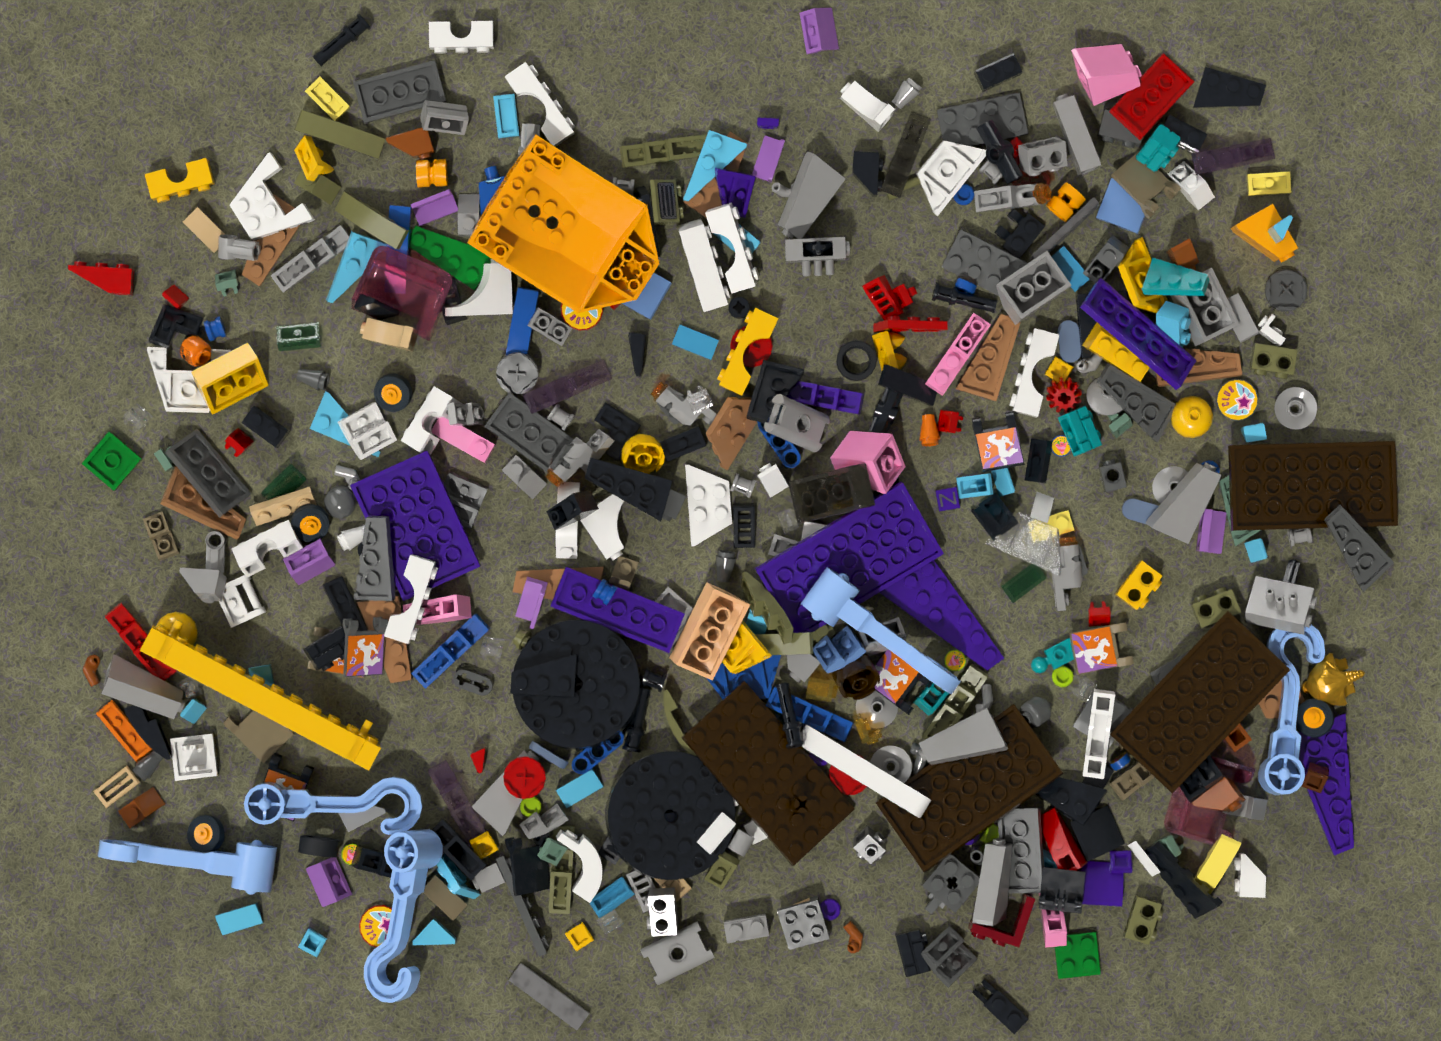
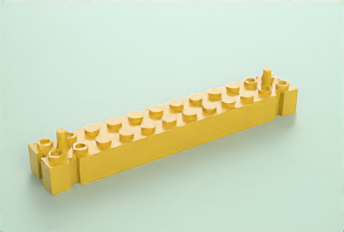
[140,620,381,771]

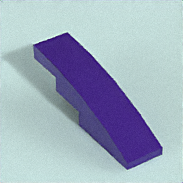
[787,381,864,415]

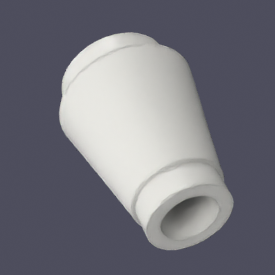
[337,525,365,551]

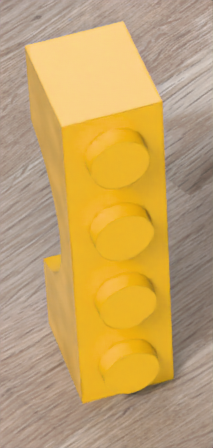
[717,308,779,396]

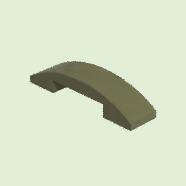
[663,689,697,757]

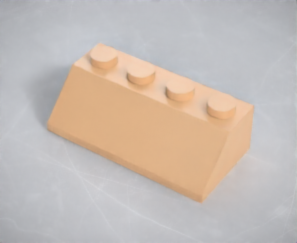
[669,582,750,681]

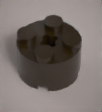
[831,653,880,700]

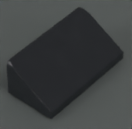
[354,294,400,320]

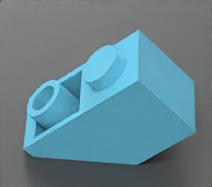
[1156,301,1191,348]

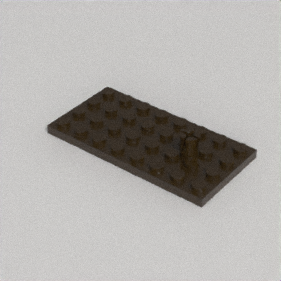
[1228,441,1398,531]
[1110,611,1290,794]
[681,681,855,866]
[876,704,1064,873]

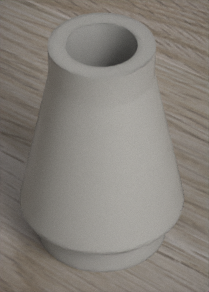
[892,77,922,109]

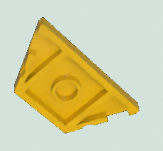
[1118,237,1168,313]
[722,621,772,674]

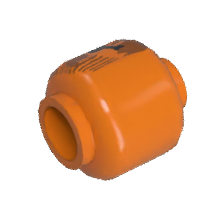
[180,335,211,367]

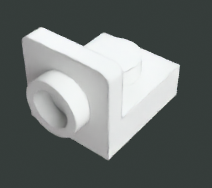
[1258,314,1286,347]

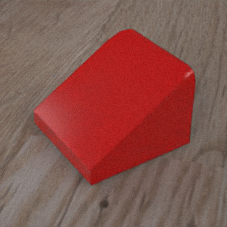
[162,285,189,309]
[470,747,486,774]

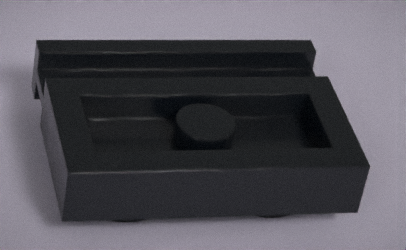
[971,492,1018,541]

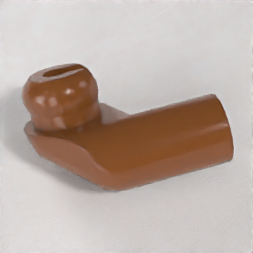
[83,655,100,687]
[843,921,863,954]

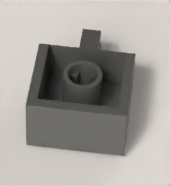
[921,854,980,914]

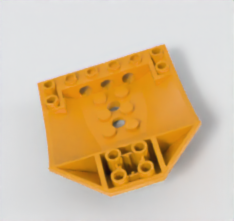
[467,134,659,313]

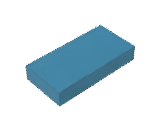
[1051,246,1090,292]
[672,325,719,360]
[590,876,635,919]

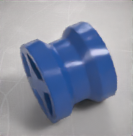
[204,316,227,342]
[592,579,618,605]

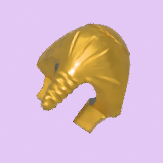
[1301,653,1365,706]

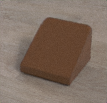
[1301,762,1329,793]

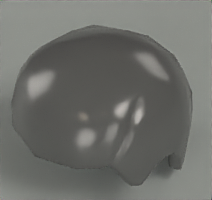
[324,485,358,519]

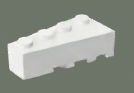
[677,218,730,312]

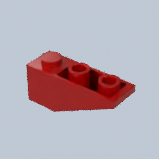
[68,262,134,295]
[1041,808,1087,871]

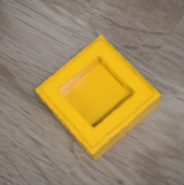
[1044,356,1074,383]
[470,831,499,859]
[565,922,594,951]

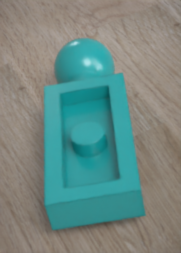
[1031,637,1074,674]

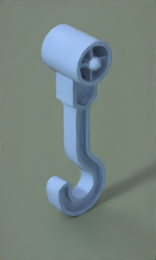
[801,567,961,694]
[1258,624,1325,795]
[244,776,423,835]
[364,829,443,1003]
[98,839,277,895]

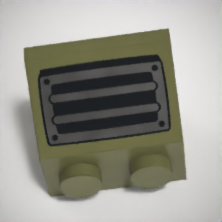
[650,180,684,226]

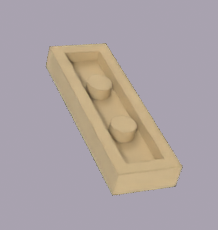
[249,487,317,526]

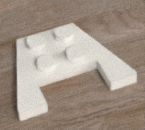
[230,152,315,240]
[147,347,231,413]

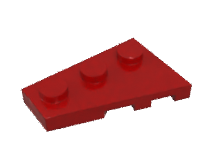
[873,316,948,332]

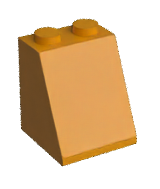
[1231,204,1298,263]

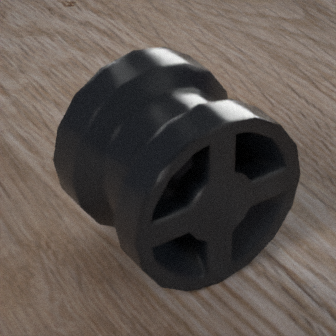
[728,297,750,319]

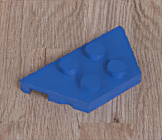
[707,655,781,699]

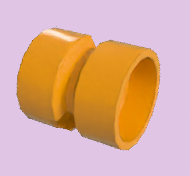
[416,159,448,188]
[1046,182,1086,222]

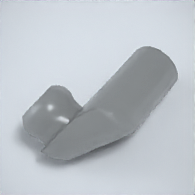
[772,182,794,197]
[1076,354,1102,373]
[334,465,361,490]
[975,684,993,713]

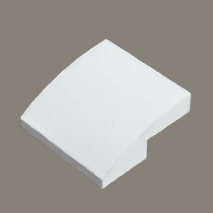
[338,402,397,460]

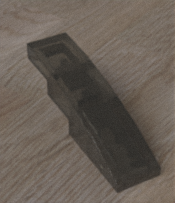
[881,111,931,198]

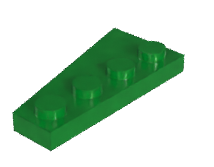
[410,226,491,291]

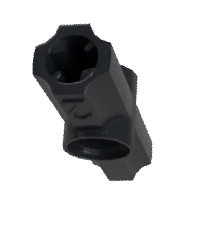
[976,120,1023,185]
[868,388,903,433]

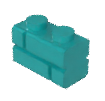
[1136,124,1180,172]
[1058,406,1102,457]

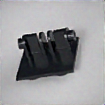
[1038,867,1085,914]

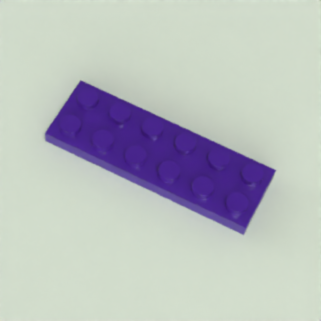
[1080,278,1196,390]
[551,567,685,653]

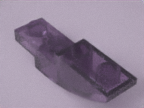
[1191,138,1275,175]

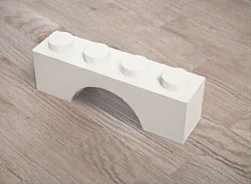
[505,62,575,147]
[705,202,760,294]
[1009,328,1059,418]
[384,554,438,644]
[1083,689,1115,779]

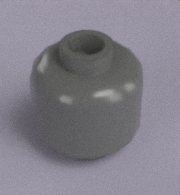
[1020,697,1051,728]

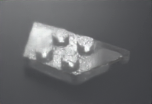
[986,512,1061,576]

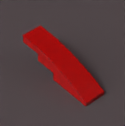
[105,602,177,681]

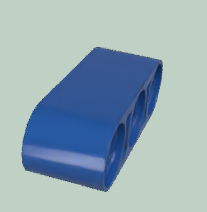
[758,422,801,468]
[572,732,624,774]

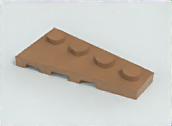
[683,132,748,218]
[242,193,301,286]
[956,314,1021,402]
[1155,349,1242,387]
[160,466,246,540]
[513,567,604,600]
[357,596,412,683]

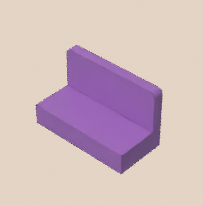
[800,8,839,54]
[752,136,785,183]
[411,189,458,226]
[1196,509,1226,554]
[283,539,335,585]
[515,576,548,629]
[306,857,352,907]

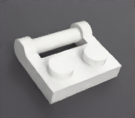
[219,575,267,628]

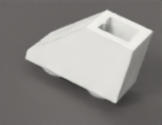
[1168,161,1215,210]
[757,463,789,498]
[1234,853,1266,898]

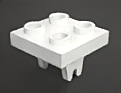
[170,733,218,781]

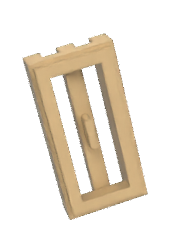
[93,765,140,808]

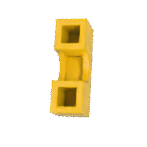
[145,158,215,203]

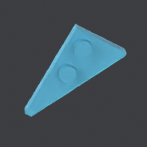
[683,130,747,202]
[326,231,387,303]
[310,391,381,457]
[437,854,480,899]

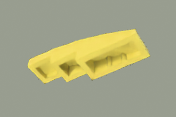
[1194,834,1241,894]

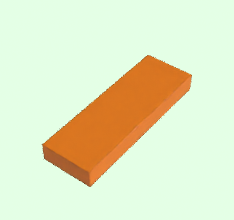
[96,700,152,762]

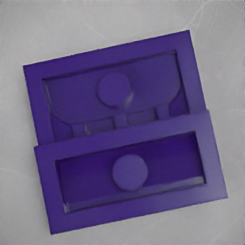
[1080,861,1123,907]

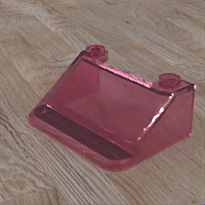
[351,246,452,341]
[1164,756,1255,846]

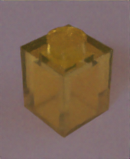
[805,677,838,702]

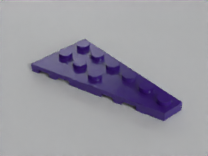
[879,560,1004,670]
[1297,713,1354,856]

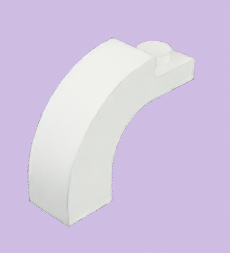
[556,482,580,559]
[556,829,602,903]

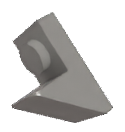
[502,455,547,499]
[1222,795,1268,821]

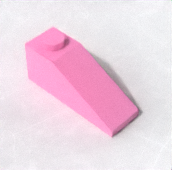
[432,417,496,464]
[402,594,472,625]
[1039,893,1067,948]

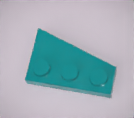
[1142,258,1210,296]

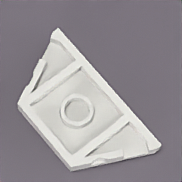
[916,140,986,216]
[685,465,732,546]

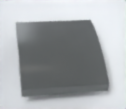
[444,471,489,529]
[1072,688,1132,749]
[921,926,978,988]

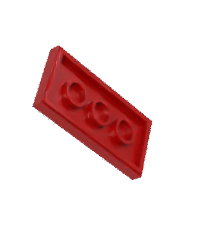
[1109,53,1194,140]

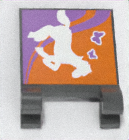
[343,617,388,677]

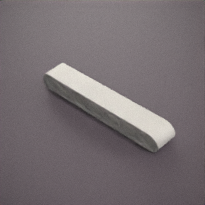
[800,724,931,818]

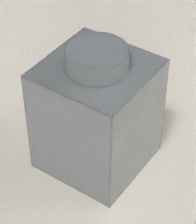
[472,862,506,893]

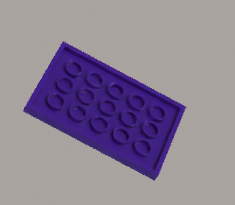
[350,450,481,601]

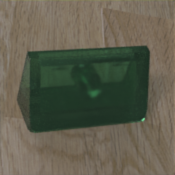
[276,322,321,351]
[261,464,306,500]
[1000,561,1046,603]

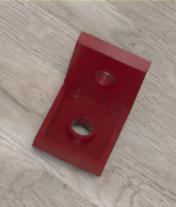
[968,893,1035,947]

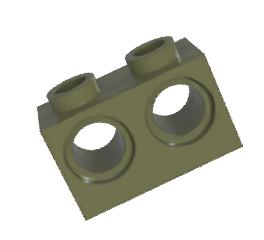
[1249,343,1297,379]
[1190,587,1241,628]
[1123,895,1164,945]

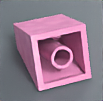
[1071,44,1142,106]
[830,431,906,494]

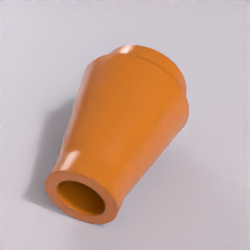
[919,414,940,446]

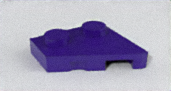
[715,168,755,218]

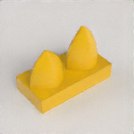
[294,135,334,181]
[872,331,907,370]

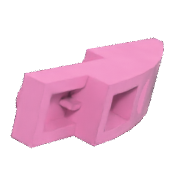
[925,313,991,396]

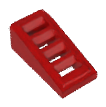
[862,275,904,321]

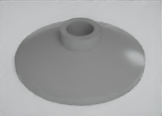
[1086,378,1123,416]
[1274,387,1317,430]
[1152,466,1188,504]
[856,690,898,728]
[870,746,912,783]

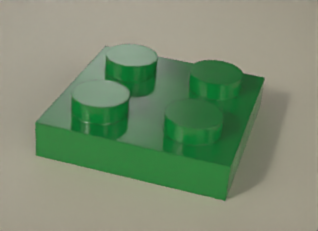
[82,431,142,491]
[1055,932,1101,979]

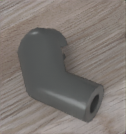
[910,743,926,774]

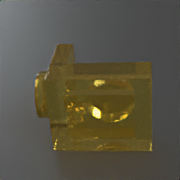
[852,713,883,745]

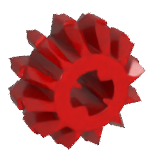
[1046,377,1082,413]

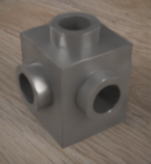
[853,825,886,864]

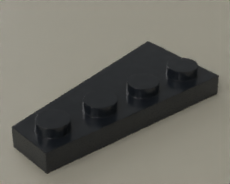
[585,457,673,522]
[1144,841,1223,919]

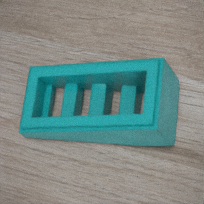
[913,683,949,716]

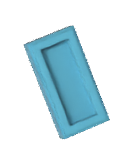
[493,94,519,139]

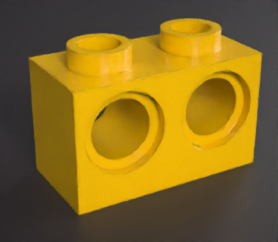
[1115,561,1162,610]

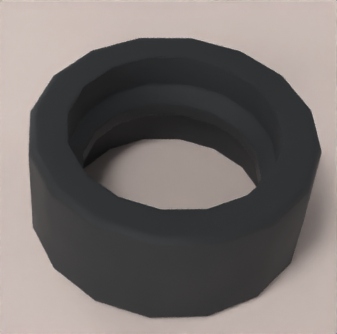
[836,340,877,381]
[298,835,340,857]

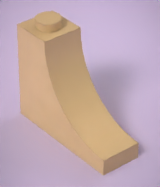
[360,318,418,352]

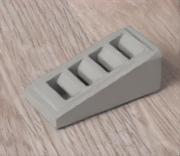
[626,870,663,913]

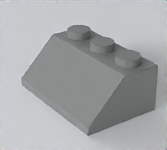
[996,251,1071,325]
[1171,268,1240,346]

